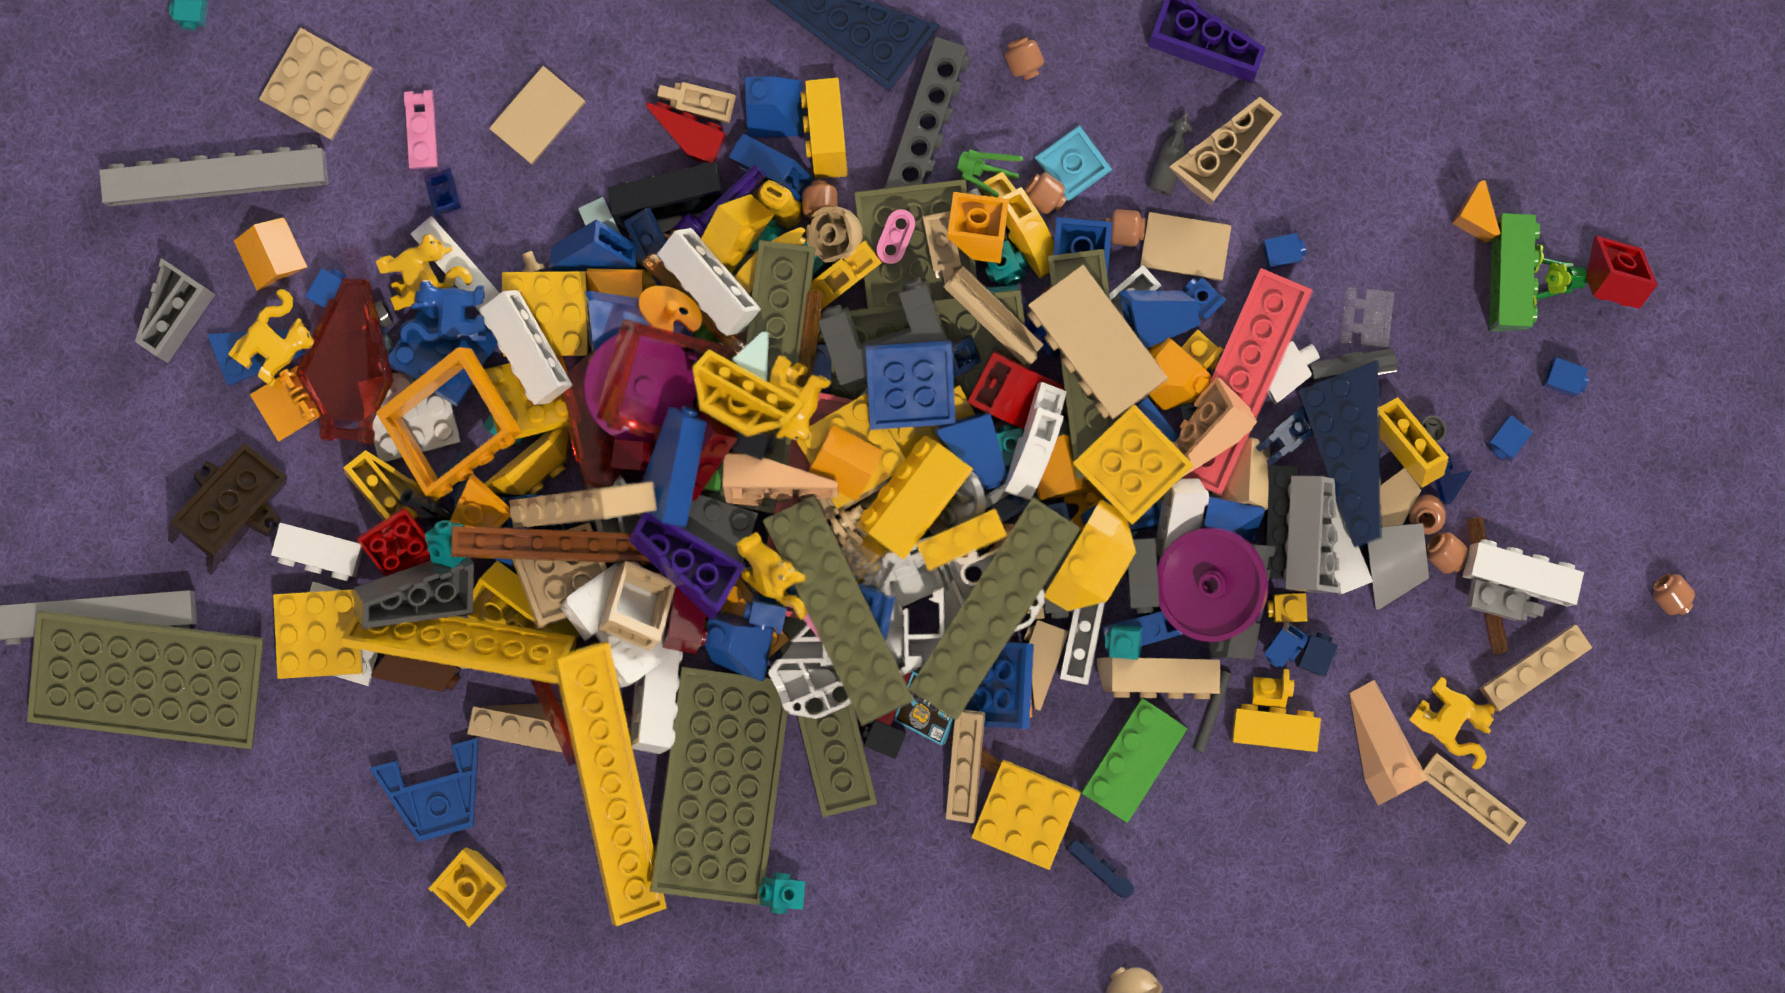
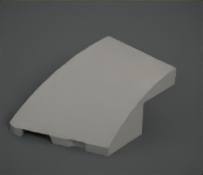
[1368,523,1429,610]

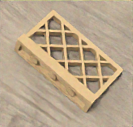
[943,266,1044,365]

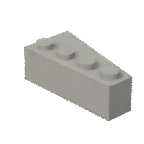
[1284,476,1341,593]

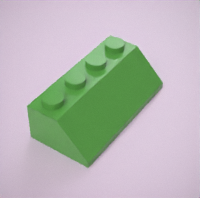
[1489,213,1540,332]
[1081,698,1187,823]

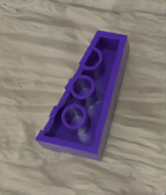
[1148,0,1266,83]
[628,512,746,621]

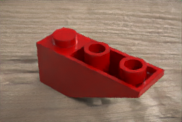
[646,101,726,163]

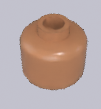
[1004,37,1044,80]
[1024,172,1067,214]
[801,180,838,222]
[1106,209,1146,246]
[1409,494,1446,535]
[1426,532,1468,574]
[1653,574,1695,615]

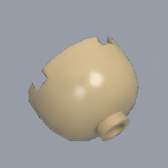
[806,207,863,262]
[1106,967,1163,993]

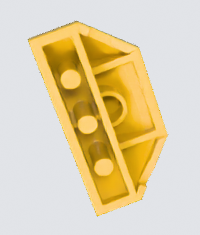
[693,349,804,436]
[484,425,572,496]
[1044,499,1136,611]

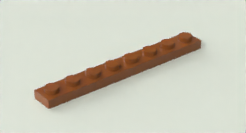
[451,526,652,564]

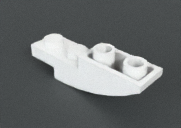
[1004,382,1067,500]

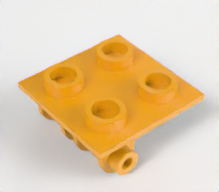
[250,366,326,442]

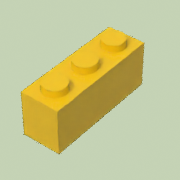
[1379,397,1449,488]
[917,509,1007,572]
[1231,704,1321,752]

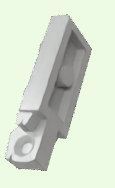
[1467,579,1545,621]

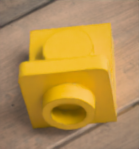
[1181,329,1224,371]
[1267,593,1308,623]
[1252,669,1294,708]

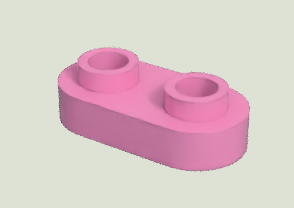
[877,209,915,264]

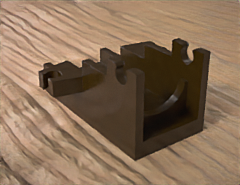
[168,442,287,575]

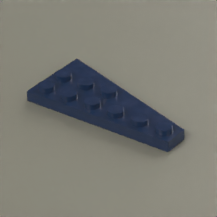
[767,0,939,92]
[1298,360,1382,548]

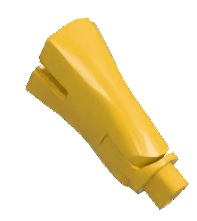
[753,180,803,229]

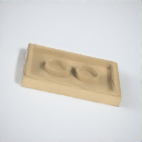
[489,66,586,165]
[1140,212,1231,281]

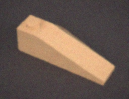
[1172,377,1257,476]
[723,451,838,506]
[1349,680,1428,806]

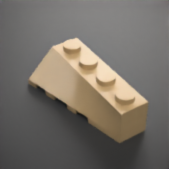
[1169,97,1282,206]
[1097,657,1220,699]
[468,702,574,755]

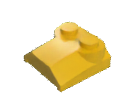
[428,847,507,927]

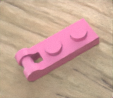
[404,90,438,169]

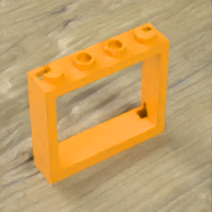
[376,347,522,497]

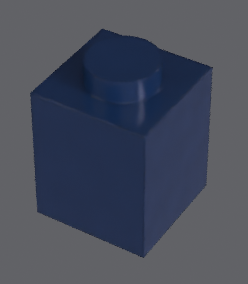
[1297,632,1338,677]

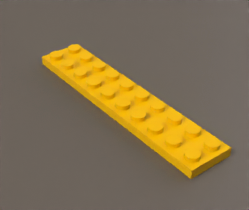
[553,641,667,926]

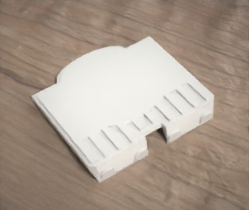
[560,563,677,688]

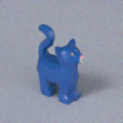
[399,280,487,343]

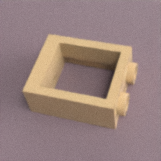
[598,561,675,650]

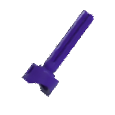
[672,164,766,238]

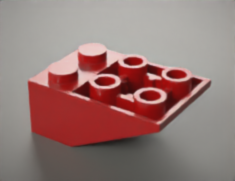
[967,349,1065,430]
[356,508,431,577]

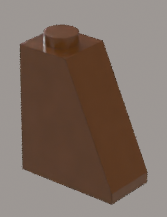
[371,654,461,692]

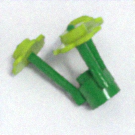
[1533,244,1587,306]

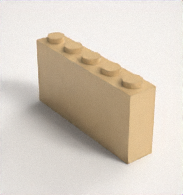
[1027,265,1168,421]
[509,482,657,528]

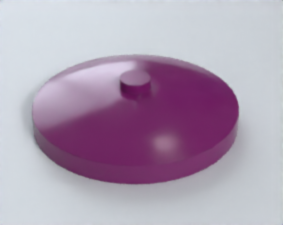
[583,330,696,443]
[1157,528,1268,642]

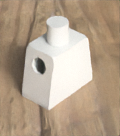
[1268,341,1320,405]

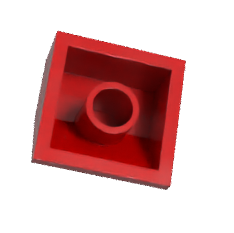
[1586,236,1658,309]

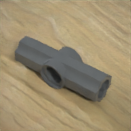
[1309,348,1397,385]

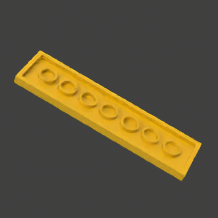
[341,614,576,684]

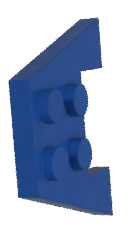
[370,738,479,842]

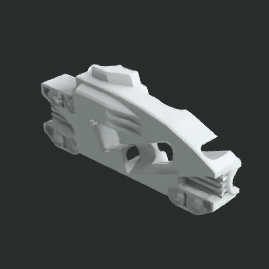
[769,536,1045,719]

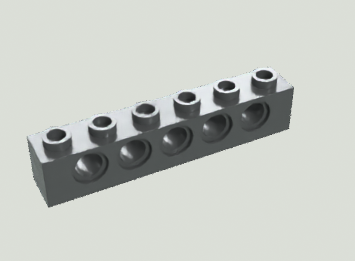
[885,37,971,189]

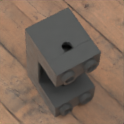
[818,277,948,385]
[1043,538,1159,618]

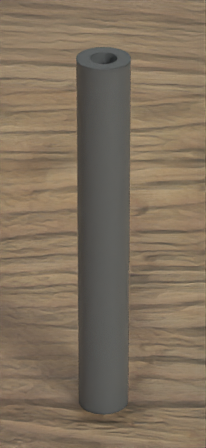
[1194,670,1232,753]

